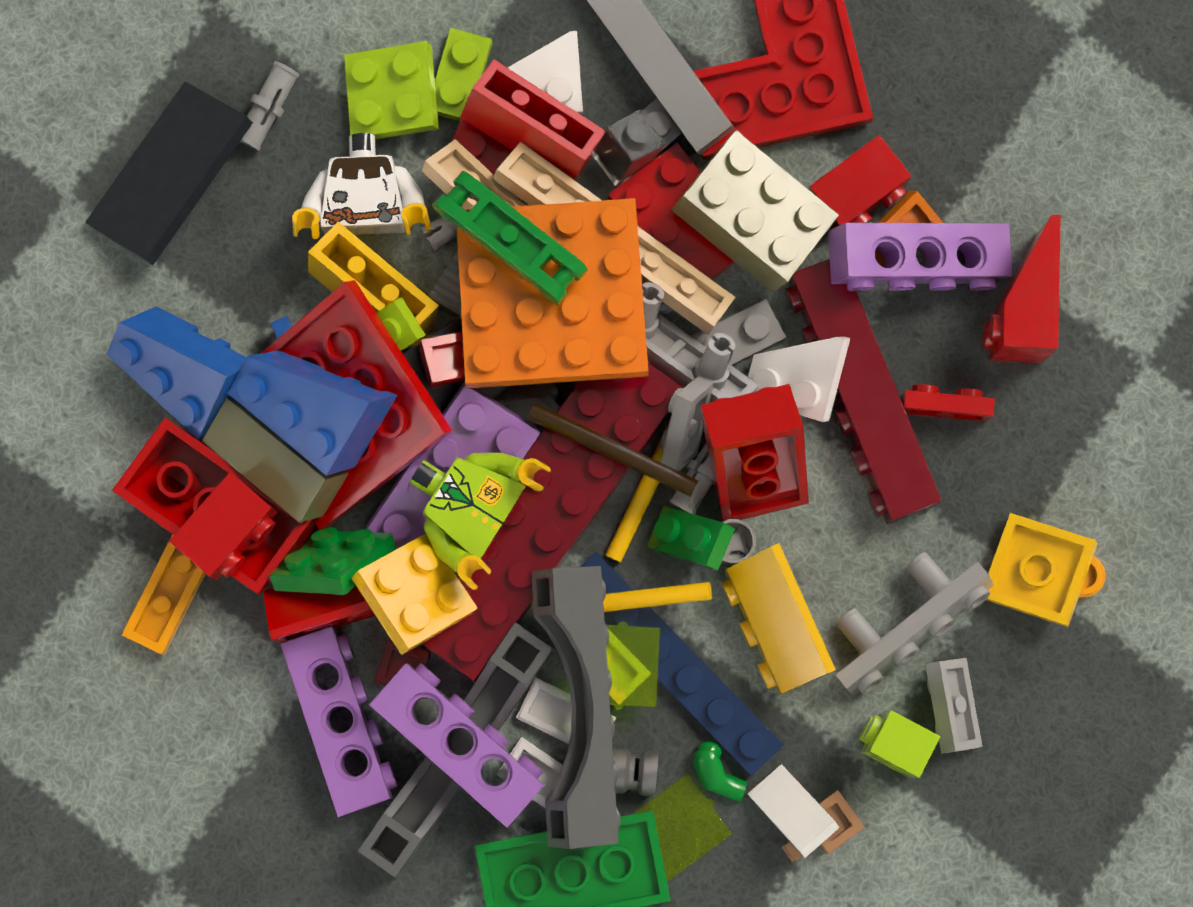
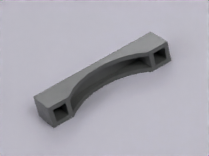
[531,566,621,849]
[358,623,554,878]

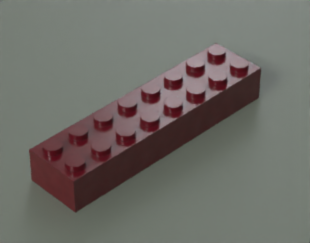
[422,363,683,682]

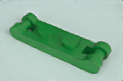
[433,171,588,305]

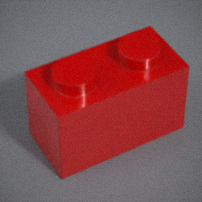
[808,135,911,229]
[169,472,278,581]

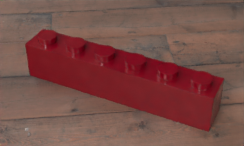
[785,259,942,524]

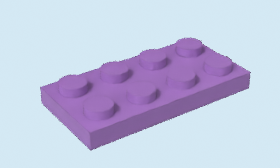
[366,381,540,549]

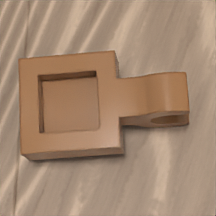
[781,790,865,862]

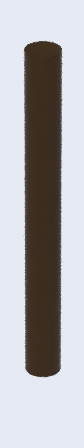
[527,403,698,497]

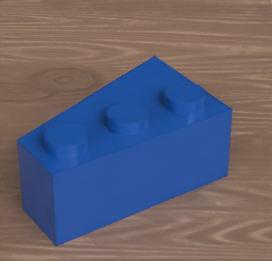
[107,306,253,440]
[227,350,398,476]

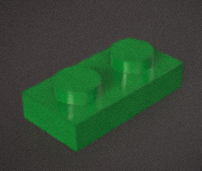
[647,506,735,571]

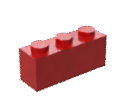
[460,59,606,181]

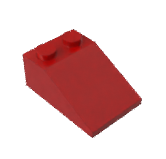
[982,215,1061,363]
[701,384,809,522]

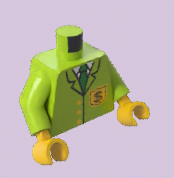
[409,453,551,590]

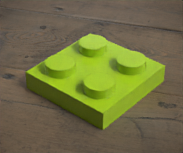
[344,41,439,139]

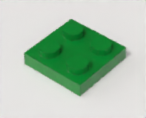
[269,527,397,595]

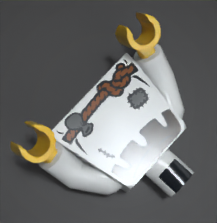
[292,133,431,239]

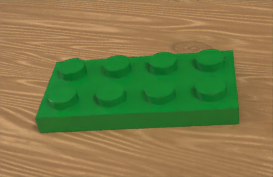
[475,810,671,907]

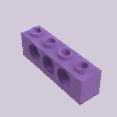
[828,223,1013,291]
[280,626,398,817]
[369,663,545,828]

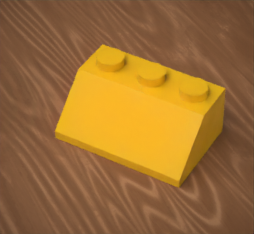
[721,543,836,695]

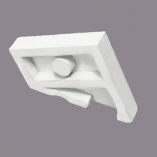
[508,31,583,115]
[748,337,850,422]

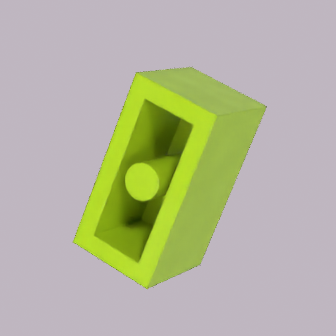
[858,710,941,778]

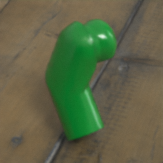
[692,741,748,803]

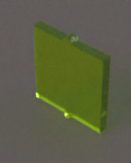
[606,621,660,710]
[633,774,732,881]

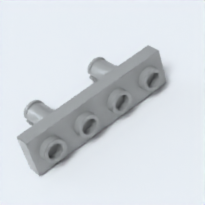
[642,282,759,403]
[836,552,994,697]

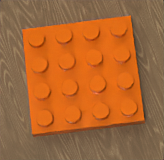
[457,198,649,388]

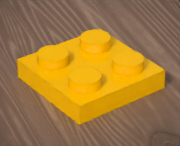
[986,513,1098,628]
[351,534,478,655]

